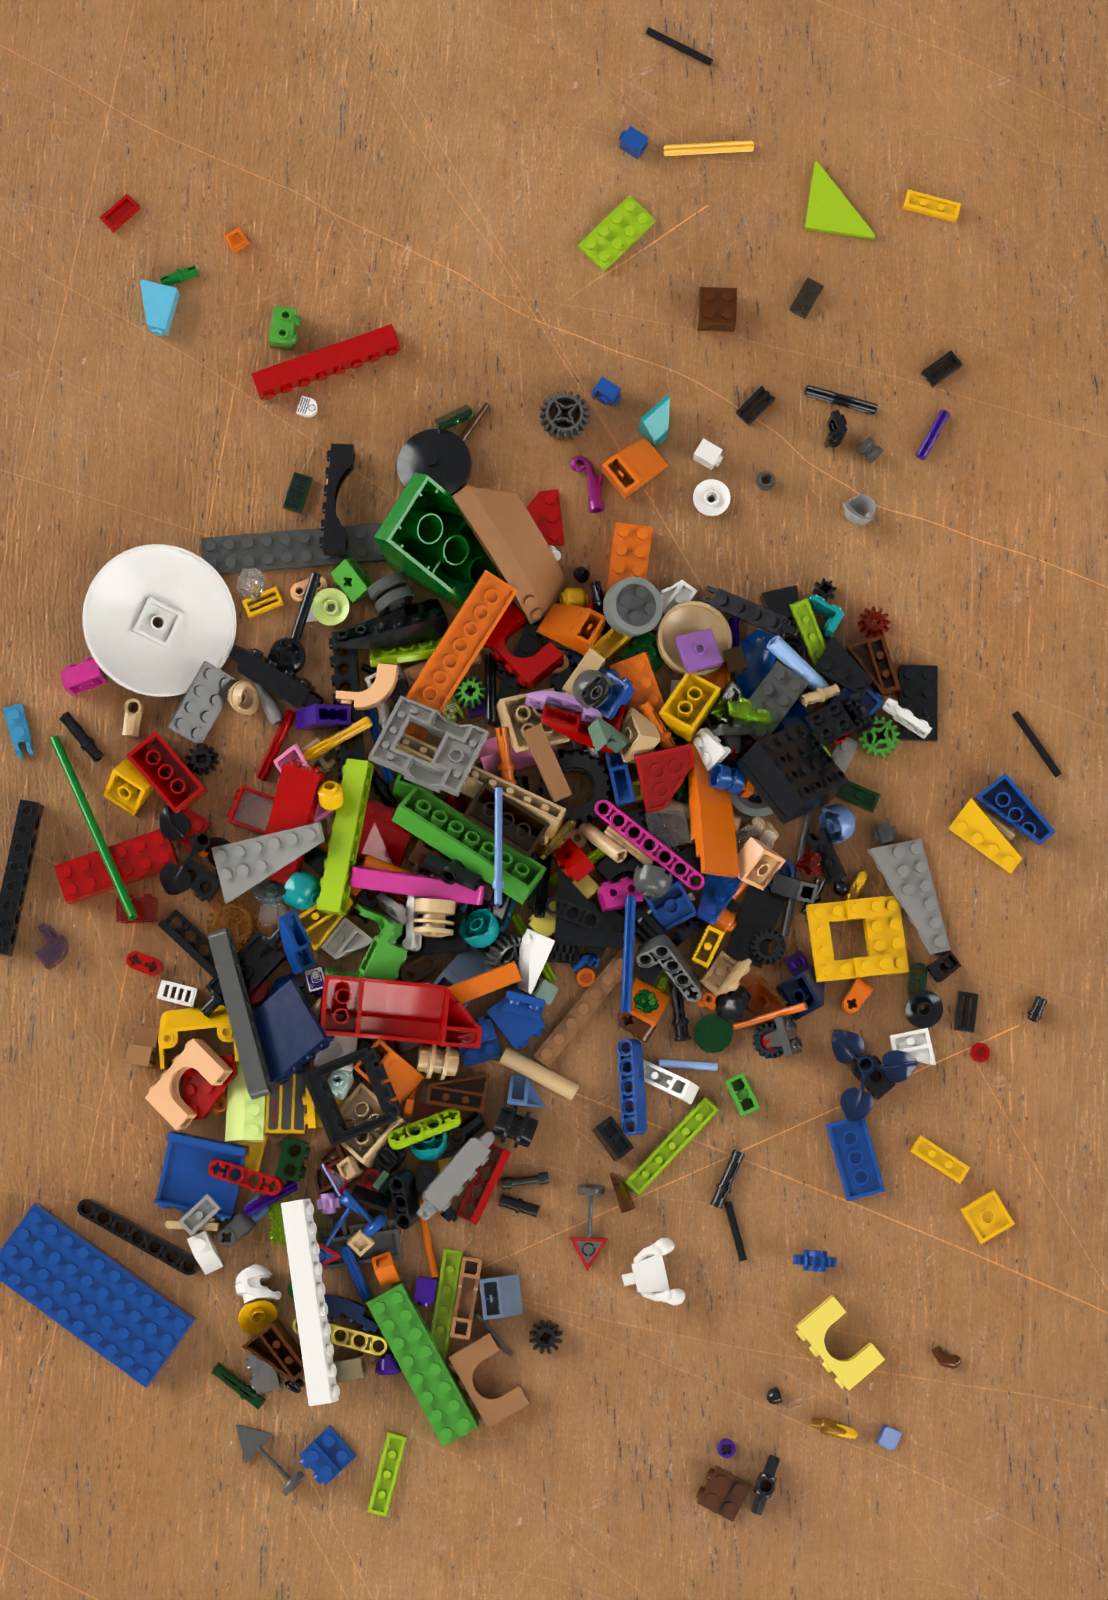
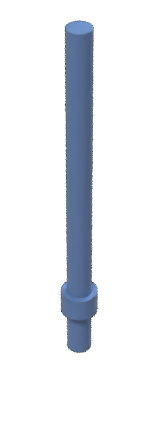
[492,787,504,905]

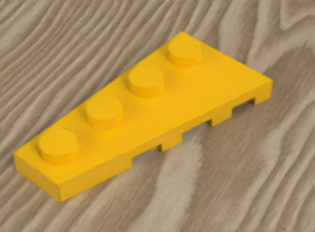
[948,797,1023,874]

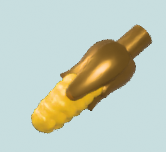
[844,871,867,901]
[810,1418,858,1439]

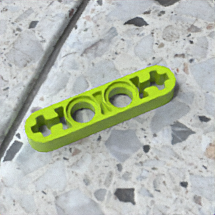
[387,1108,462,1150]

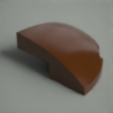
[315,1144,358,1195]
[610,1173,635,1213]

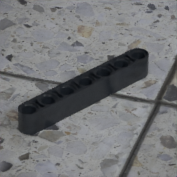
[77,1199,200,1275]

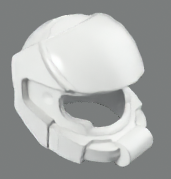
[235,1264,282,1304]

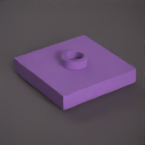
[674,628,723,674]

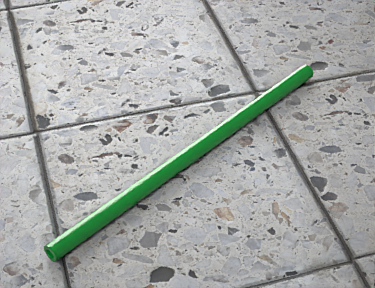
[50,735,138,920]

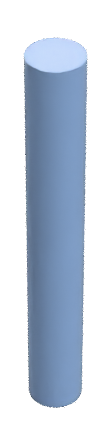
[659,1059,718,1071]

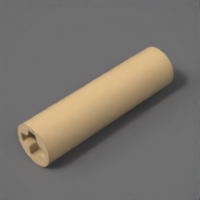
[579,822,627,863]

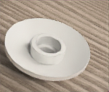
[693,479,730,516]

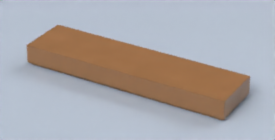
[523,724,572,803]

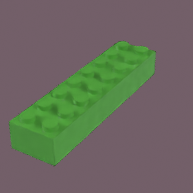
[392,785,547,904]
[366,1282,480,1447]

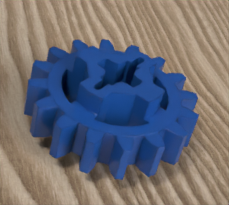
[793,1250,837,1272]

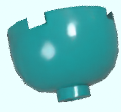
[283,870,321,910]
[460,909,499,948]
[410,1123,448,1161]

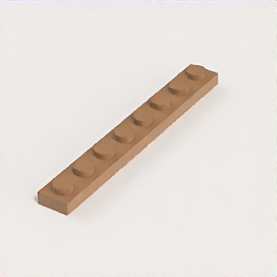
[533,938,641,1068]

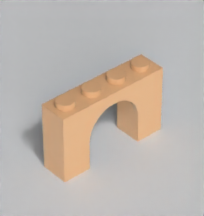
[145,1039,233,1130]

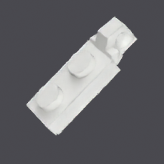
[882,698,932,739]

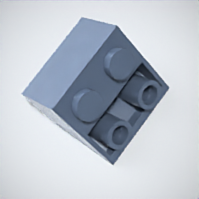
[479,1274,523,1320]

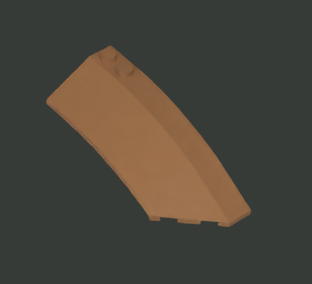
[452,485,569,625]

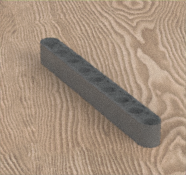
[208,927,273,1100]

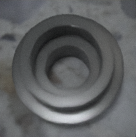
[756,471,775,490]

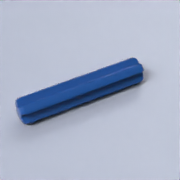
[340,1245,372,1301]

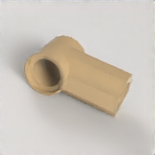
[122,698,145,738]

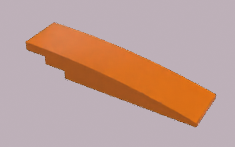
[686,732,739,878]

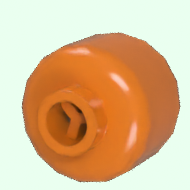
[708,909,737,933]

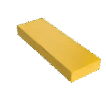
[903,189,961,223]
[909,1135,971,1184]

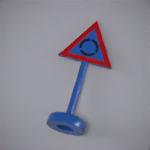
[321,1163,388,1238]
[316,1194,365,1267]

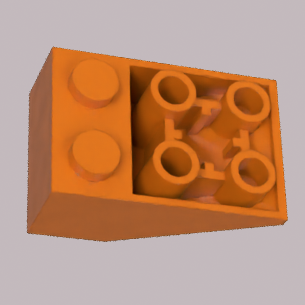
[601,437,669,500]
[536,603,606,656]
[353,1039,425,1105]

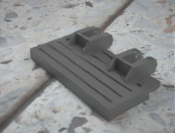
[318,1211,402,1269]

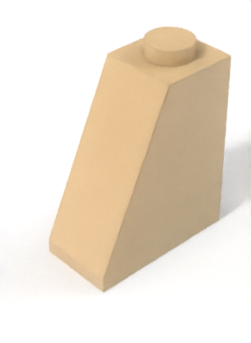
[562,648,606,696]

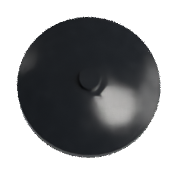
[397,429,472,496]

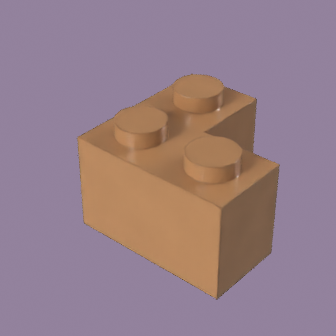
[123,1025,159,1068]

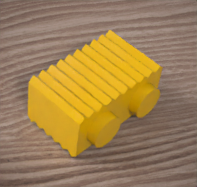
[690,925,725,970]

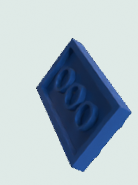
[825,1117,885,1201]

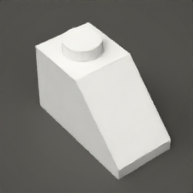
[187,1231,224,1275]

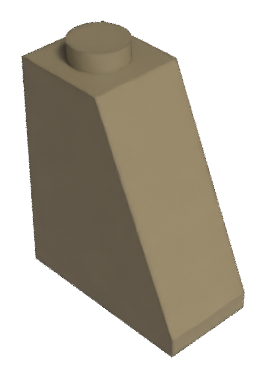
[333,1354,367,1383]

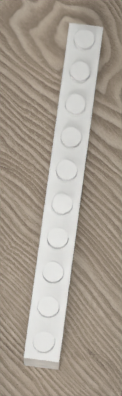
[281,1199,340,1406]

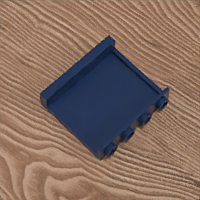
[253,980,335,1085]

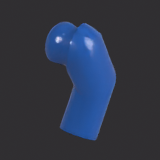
[570,954,599,973]

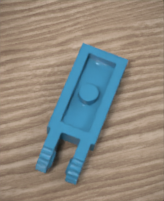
[3,703,34,759]

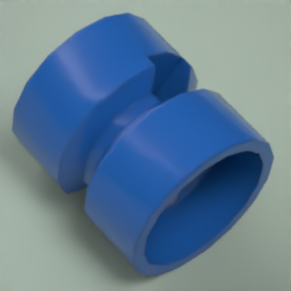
[709,763,745,794]

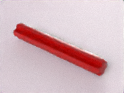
[256,710,296,781]

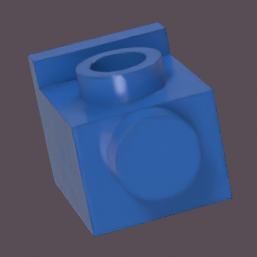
[592,376,622,406]

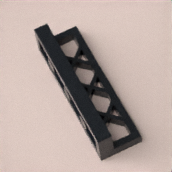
[157,909,217,978]

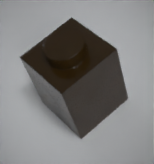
[722,645,748,676]

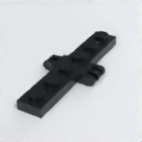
[486,621,543,728]

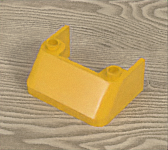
[158,1005,240,1070]

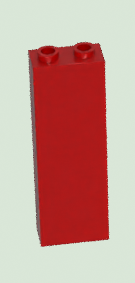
[266,760,326,884]

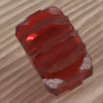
[857,607,890,638]

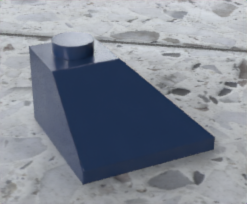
[776,966,825,1021]

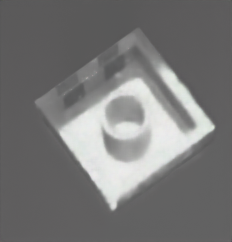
[645,805,693,849]

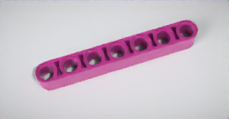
[594,800,705,890]
[349,866,485,905]

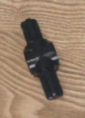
[751,1455,780,1515]

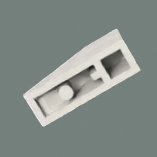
[518,928,555,994]
[643,1059,700,1104]

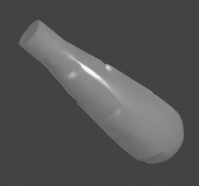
[255,683,283,725]

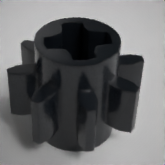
[812,578,837,602]

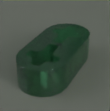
[907,962,928,997]

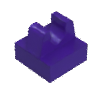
[783,951,810,977]

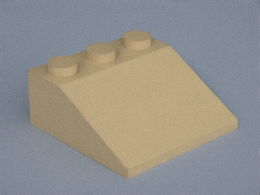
[496,688,571,753]
[322,1083,408,1169]

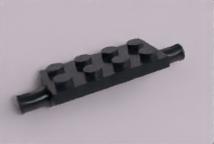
[199,926,287,1018]

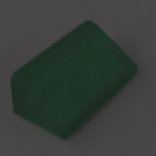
[434,405,473,430]

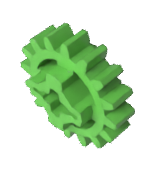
[858,716,900,758]

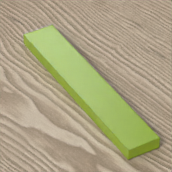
[625,1096,719,1196]
[431,1248,463,1360]

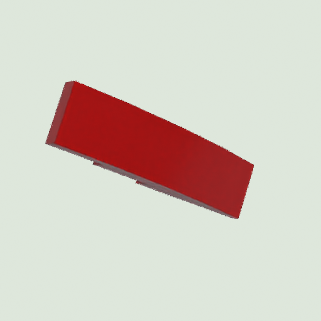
[540,705,612,754]

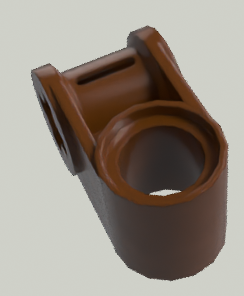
[618,1012,657,1043]

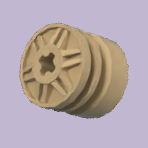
[413,898,456,938]

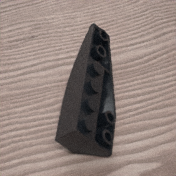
[332,599,448,649]

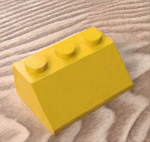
[659,673,721,742]

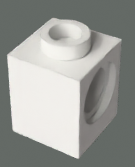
[693,438,723,471]

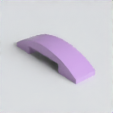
[525,691,602,723]

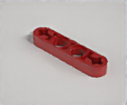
[208,1159,283,1196]

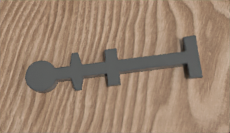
[474,1310,514,1357]

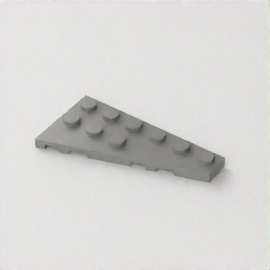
[211,822,325,904]
[866,838,950,955]

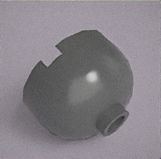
[573,670,612,709]
[633,864,673,900]

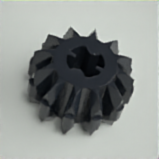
[186,744,219,776]
[374,1144,407,1174]
[529,1320,562,1354]

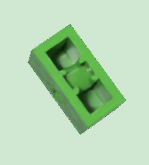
[330,558,373,603]
[723,1073,760,1117]

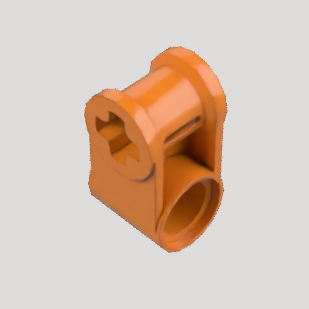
[840,978,874,1014]

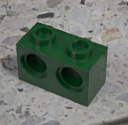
[275,1138,311,1182]

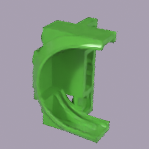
[324,903,407,980]

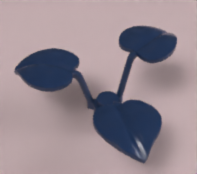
[832,1030,918,1122]

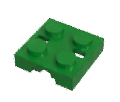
[620,631,665,674]

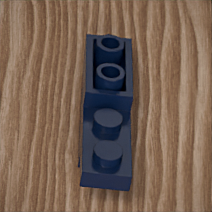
[324,1294,379,1333]

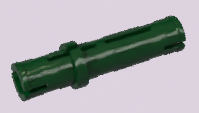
[211,1363,266,1410]

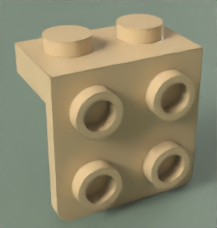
[699,951,752,996]

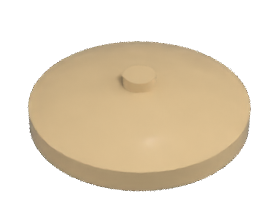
[656,601,732,677]

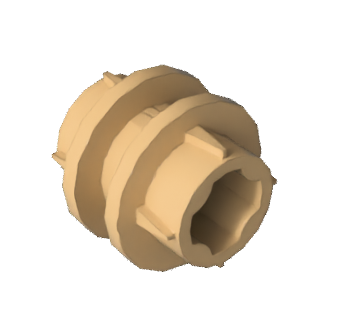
[416,1044,460,1081]

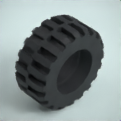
[538,751,612,827]

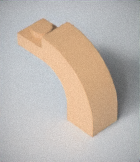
[336,663,399,711]

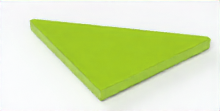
[804,161,875,240]

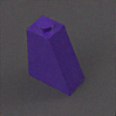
[296,704,351,730]

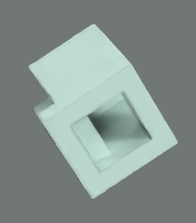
[327,1069,354,1100]

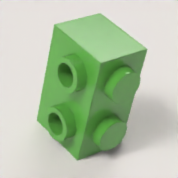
[269,306,301,350]

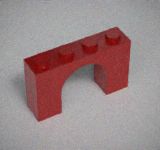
[483,604,564,690]

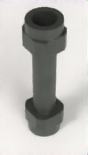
[501,1172,549,1190]

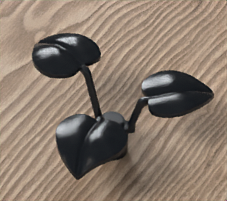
[159,805,231,895]

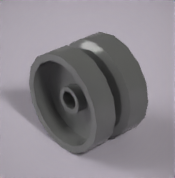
[367,571,416,615]

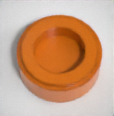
[576,968,596,987]

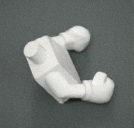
[622,1238,685,1306]

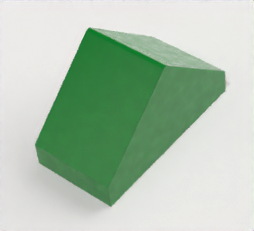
[374,472,501,610]

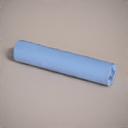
[767,635,831,692]

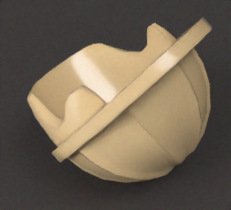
[227,680,259,715]

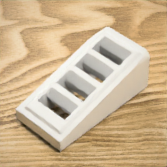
[157,980,200,1008]

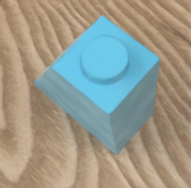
[140,279,180,336]

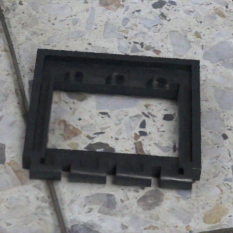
[302,1046,403,1147]

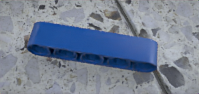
[617,1039,647,1136]

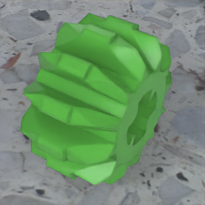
[453,676,486,709]

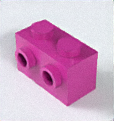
[596,877,643,912]

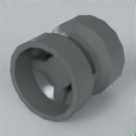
[857,437,883,464]

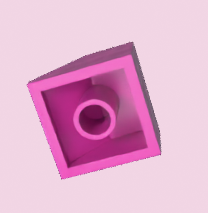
[61,657,108,696]

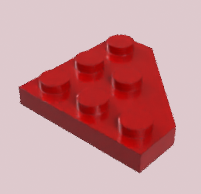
[526,489,565,547]
[634,743,695,813]
[181,1054,238,1120]

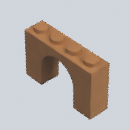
[447,1332,530,1428]

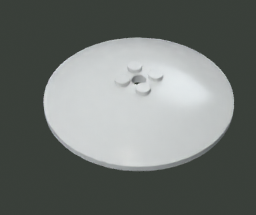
[82,544,237,697]

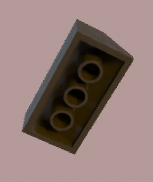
[463,783,550,857]

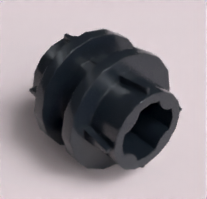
[493,1106,538,1148]

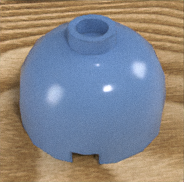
[819,804,856,844]

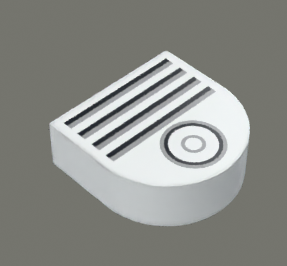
[296,396,318,418]

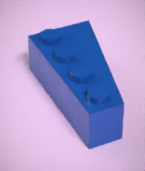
[974,773,1055,846]

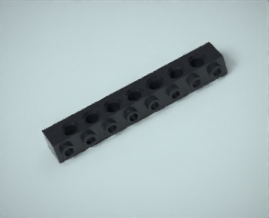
[329,631,365,780]
[0,799,44,957]

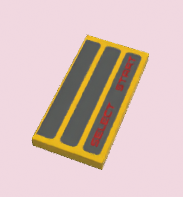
[265,1074,306,1134]

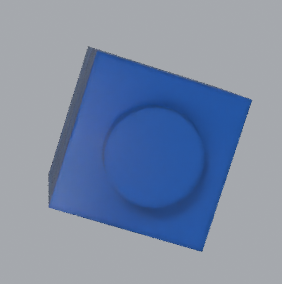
[619,126,649,159]

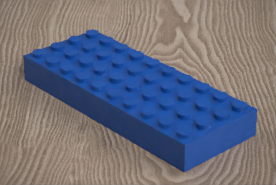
[0,1203,197,1388]

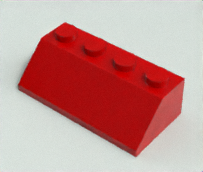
[126,731,208,813]

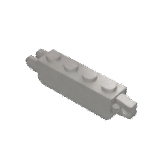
[416,1131,495,1221]

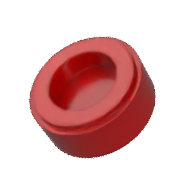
[970,1043,990,1063]

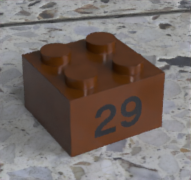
[697,287,737,332]

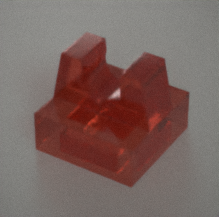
[795,853,823,875]

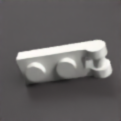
[402,895,424,951]

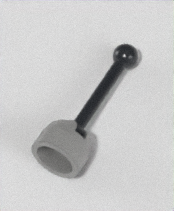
[558,747,603,758]

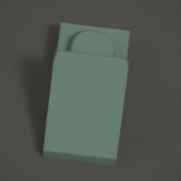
[587,717,629,754]

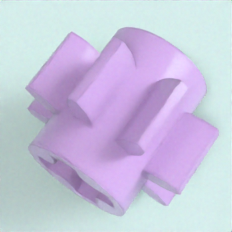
[316,1193,341,1214]

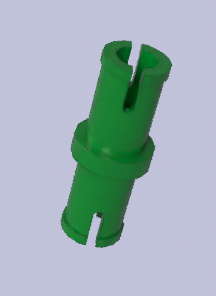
[160,264,199,286]

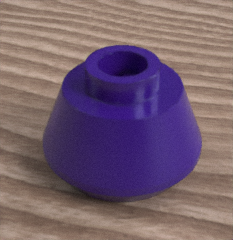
[375,1353,401,1375]

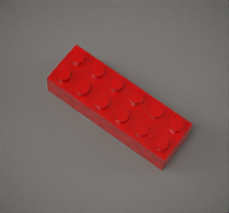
[54,829,180,905]

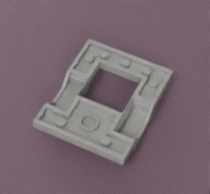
[368,695,489,797]

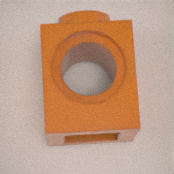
[371,1251,400,1288]

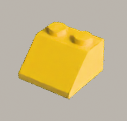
[103,759,153,816]

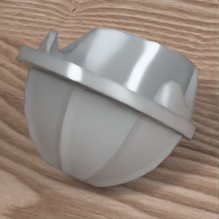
[844,494,876,526]

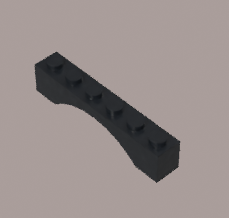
[319,443,355,556]

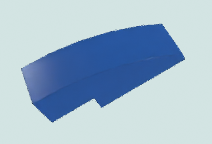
[604,751,636,806]
[279,910,316,975]

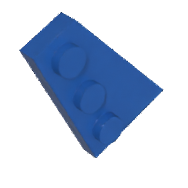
[697,874,743,926]

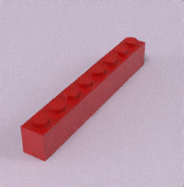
[251,324,401,400]

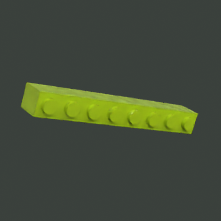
[316,758,374,916]

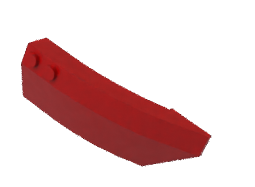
[318,975,482,1049]

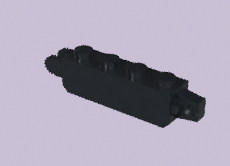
[701,586,798,638]
[229,645,324,708]

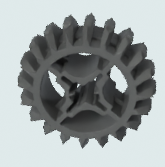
[539,390,590,441]
[483,934,522,986]

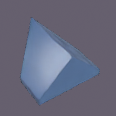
[507,1074,546,1109]

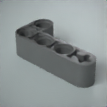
[636,935,702,1002]

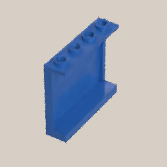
[153,1131,248,1221]

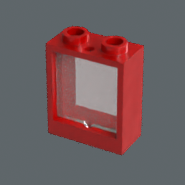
[227,785,275,835]

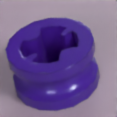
[717,1439,736,1458]

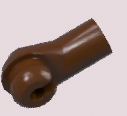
[931,1346,961,1369]

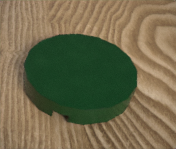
[694,1014,733,1053]

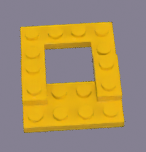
[806,896,910,983]

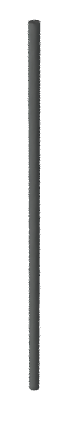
[781,681,839,936]

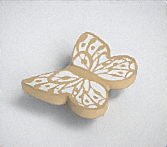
[740,817,779,849]

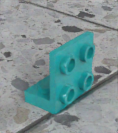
[809,595,845,641]

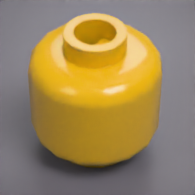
[559,587,588,607]
[318,781,344,811]

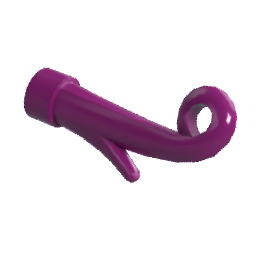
[570,456,604,513]

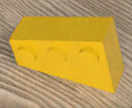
[298,896,354,953]

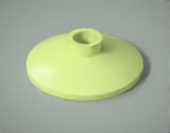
[312,588,350,626]

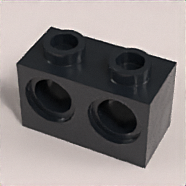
[183,859,221,902]

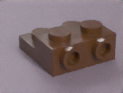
[696,1465,752,1522]

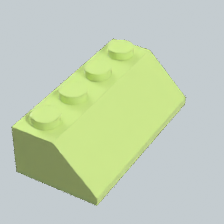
[225,1062,267,1143]

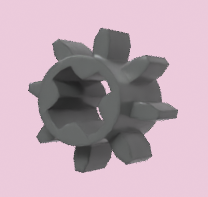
[872,822,897,845]

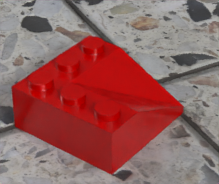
[357,798,413,867]

